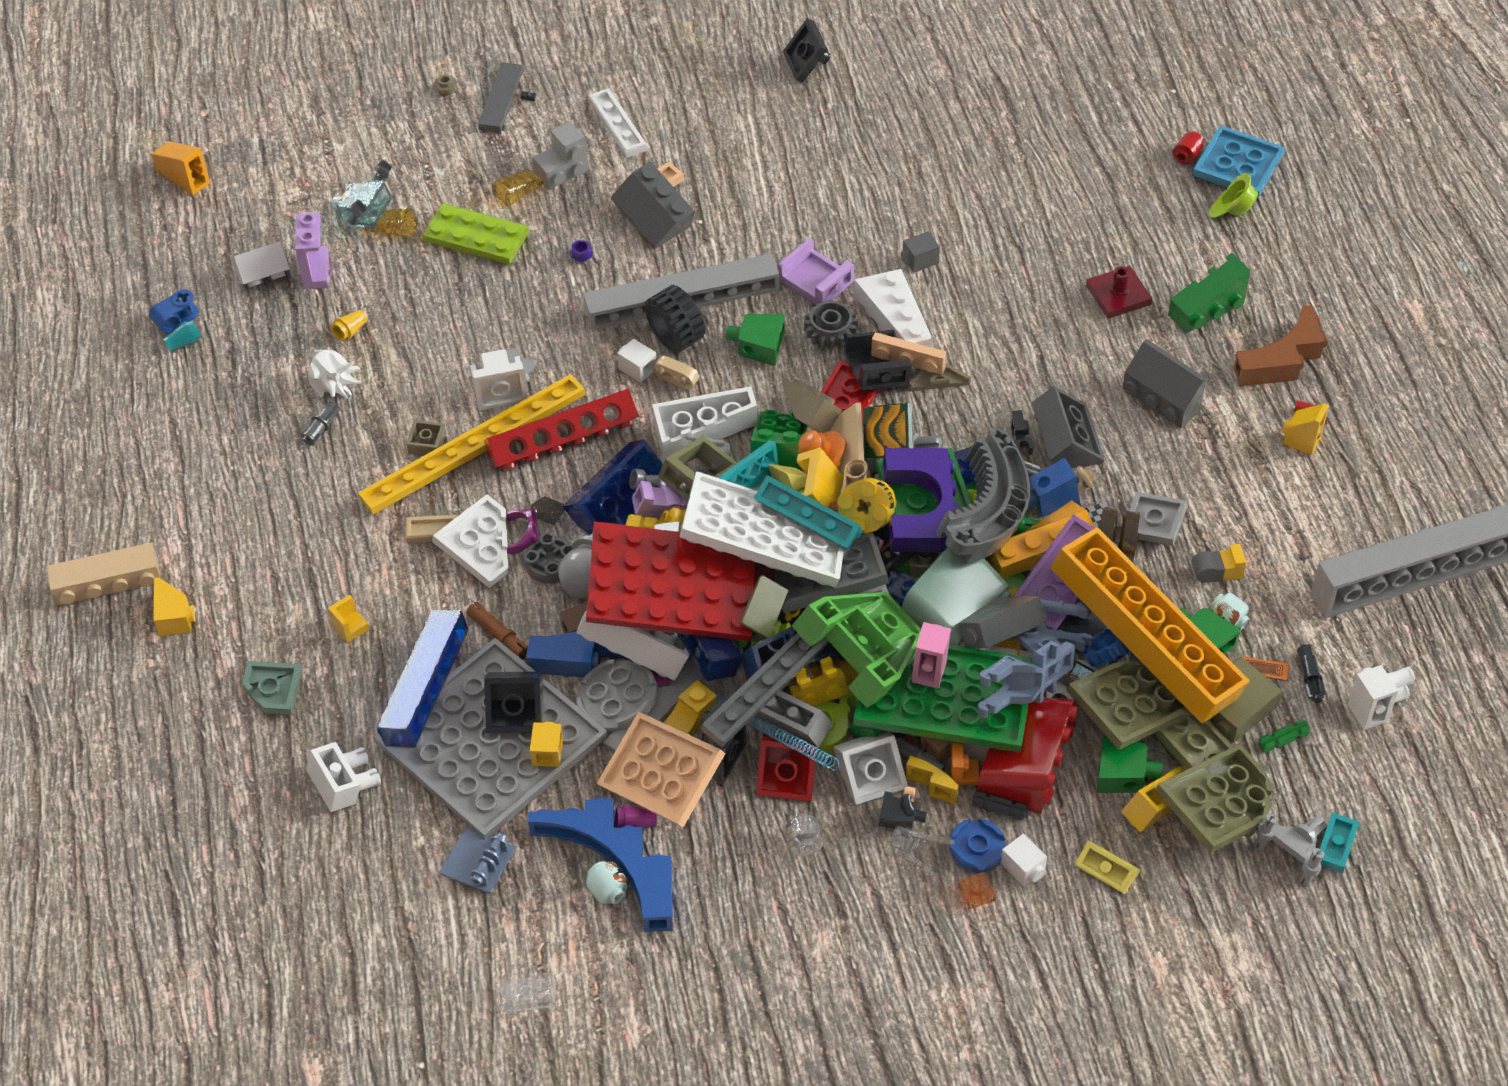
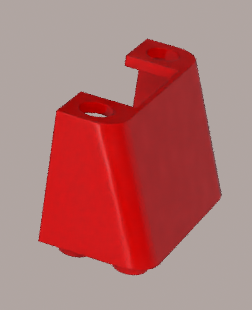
[977,698,1079,814]

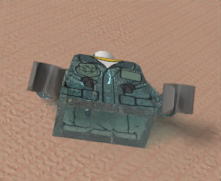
[332,160,393,228]

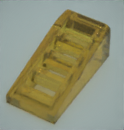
[491,169,544,207]
[363,208,418,236]

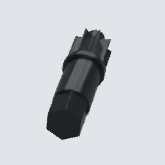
[1297,644,1326,703]

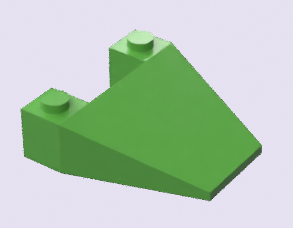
[792,592,921,708]

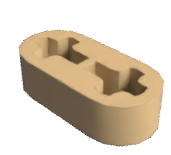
[652,356,699,390]

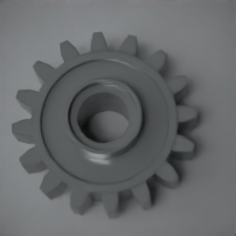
[804,301,858,349]

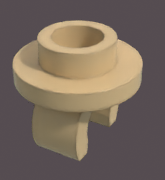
[1074,465,1095,494]

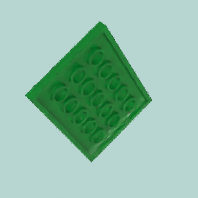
[853,645,1033,753]

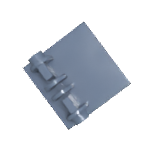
[439,828,516,894]

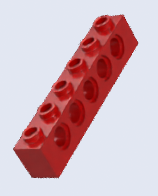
[484,388,639,471]

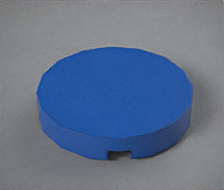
[949,819,1006,873]

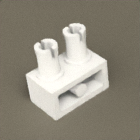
[1348,665,1415,730]
[306,742,381,812]

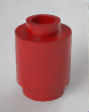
[1173,131,1204,164]

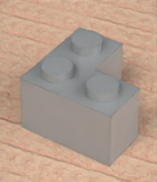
[532,121,588,190]

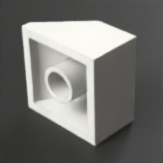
[230,242,290,287]
[833,730,908,805]

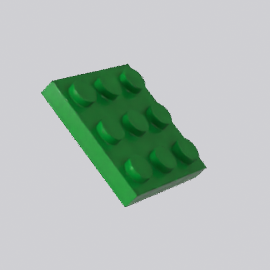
[876,448,972,515]

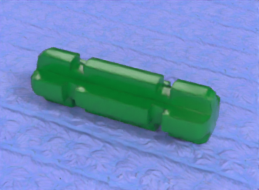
[1258,720,1311,753]

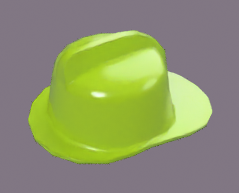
[1209,173,1258,218]

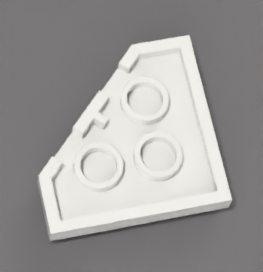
[432,494,508,588]

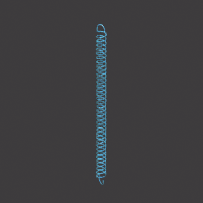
[711,690,839,771]

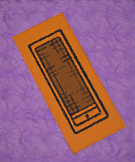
[1241,656,1289,680]

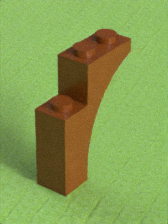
[1233,305,1327,386]

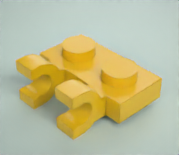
[790,656,849,707]

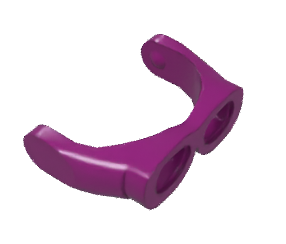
[506,508,538,554]

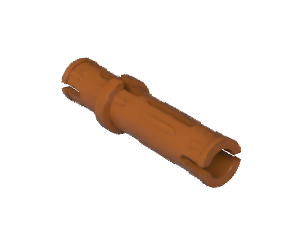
[466,602,528,660]

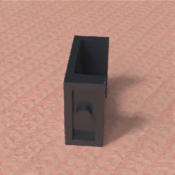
[844,330,912,390]

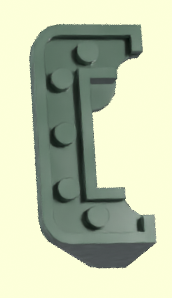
[902,548,1011,647]

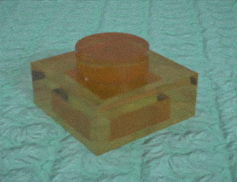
[958,872,996,909]

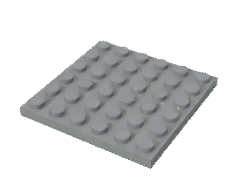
[373,638,608,839]

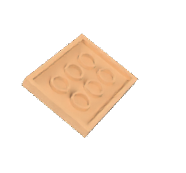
[597,712,725,827]

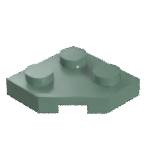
[242,661,303,715]

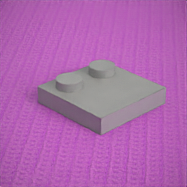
[1129,492,1187,546]

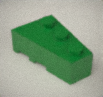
[1168,253,1250,333]

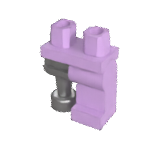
[630,469,688,517]

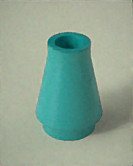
[163,320,202,351]

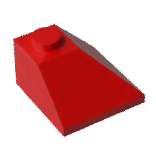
[756,734,817,801]

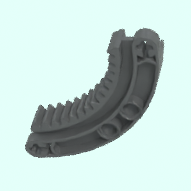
[937,428,1030,563]

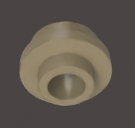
[434,75,457,96]

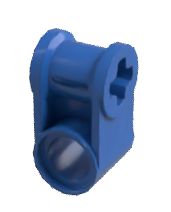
[149,289,199,334]

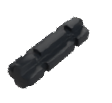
[972,790,1028,820]

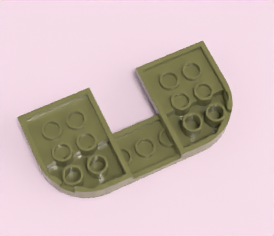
[1066,660,1273,853]

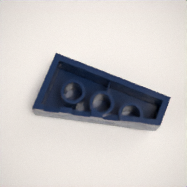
[740,626,846,681]

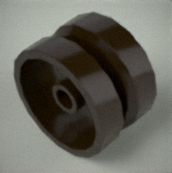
[1098,508,1140,562]

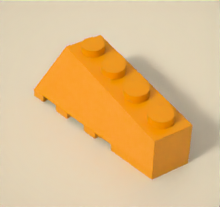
[987,500,1095,579]

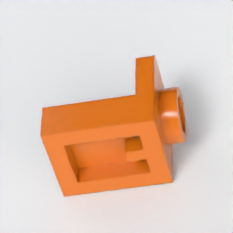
[950,743,979,785]

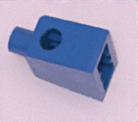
[1027,458,1080,517]

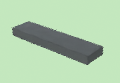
[478,62,524,132]

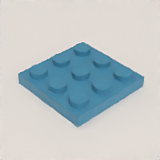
[1192,125,1286,198]

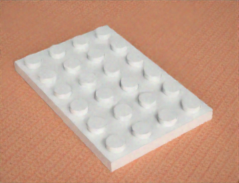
[680,471,844,588]

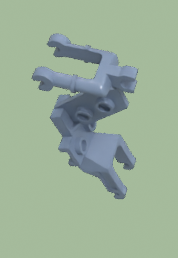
[978,599,1094,718]

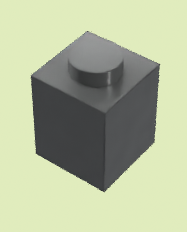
[901,231,940,273]

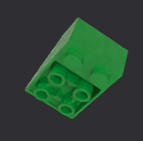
[750,410,809,471]

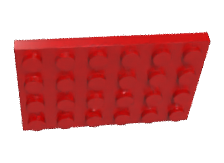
[586,521,755,641]

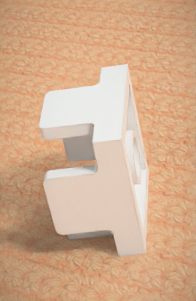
[470,349,527,411]

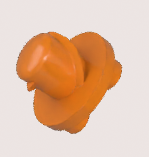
[798,430,847,471]

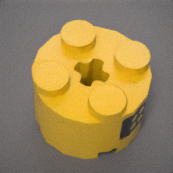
[837,477,897,533]

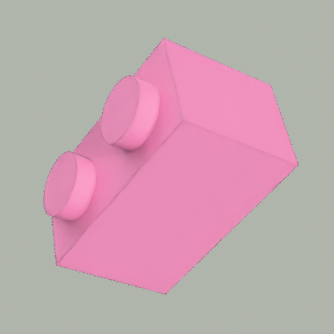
[912,622,951,689]

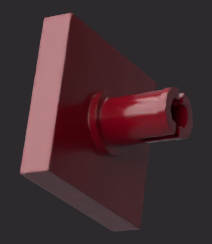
[1086,266,1152,319]

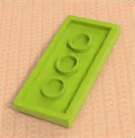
[422,203,529,265]

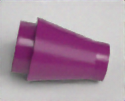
[615,805,657,829]

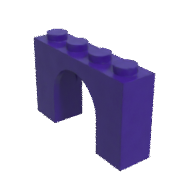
[882,448,959,552]

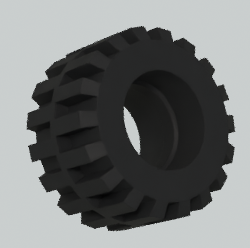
[645,285,705,353]

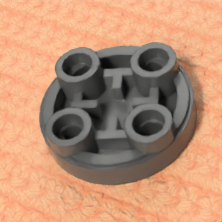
[524,533,572,583]

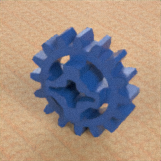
[1083,627,1131,667]

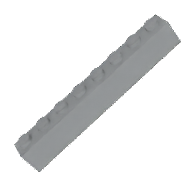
[584,253,780,330]

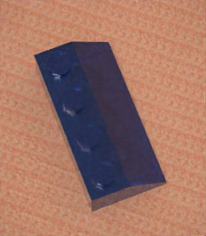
[562,439,663,535]

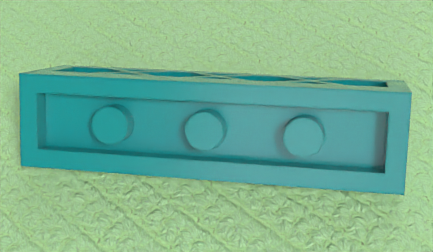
[717,440,779,489]
[754,475,863,550]

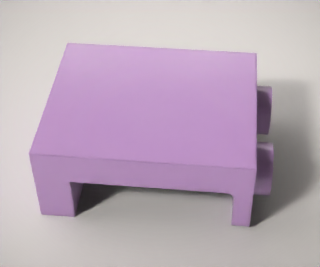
[295,213,329,289]
[778,238,854,305]

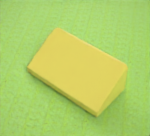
[768,464,807,491]
[1074,840,1140,894]

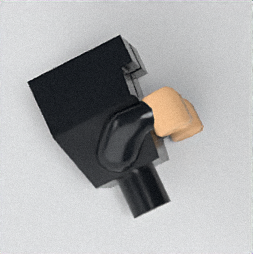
[878,786,927,829]

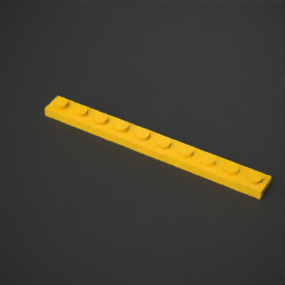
[358,374,586,515]

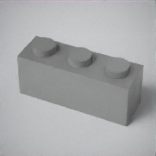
[756,691,833,748]

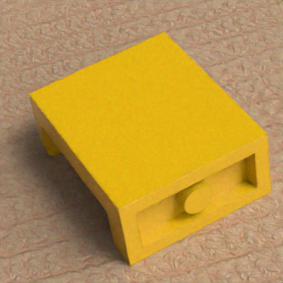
[797,447,844,508]

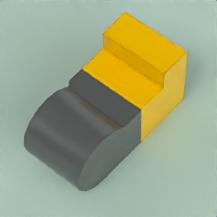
[1191,544,1247,582]

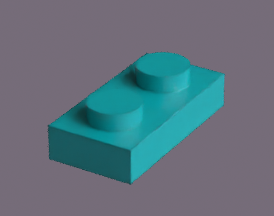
[1319,812,1360,873]

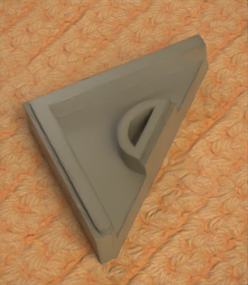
[907,363,972,391]

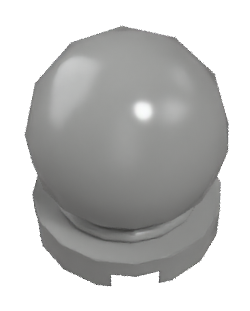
[558,532,592,600]

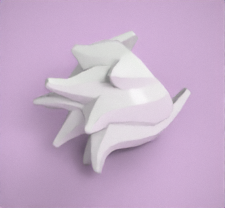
[308,349,360,399]

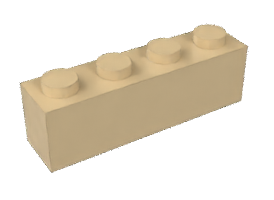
[47,542,161,606]

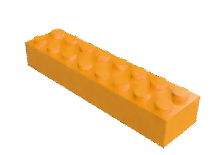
[1050,527,1250,724]

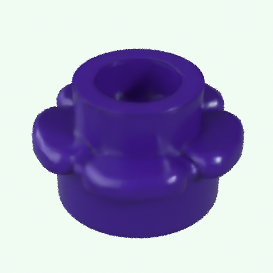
[569,240,593,262]

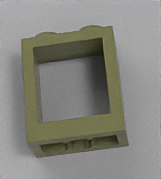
[658,435,738,501]

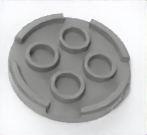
[576,659,658,731]

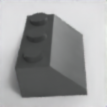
[611,161,695,249]
[1123,339,1206,428]
[1032,386,1105,468]

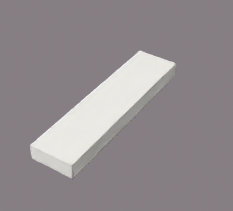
[588,88,647,158]

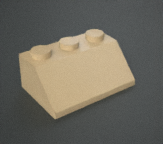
[830,403,864,477]

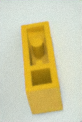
[1121,765,1186,832]

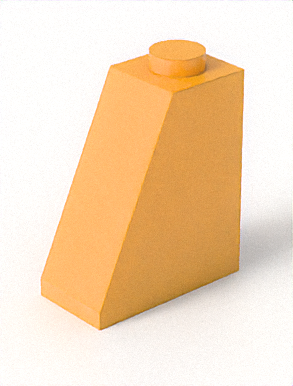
[151,141,210,196]

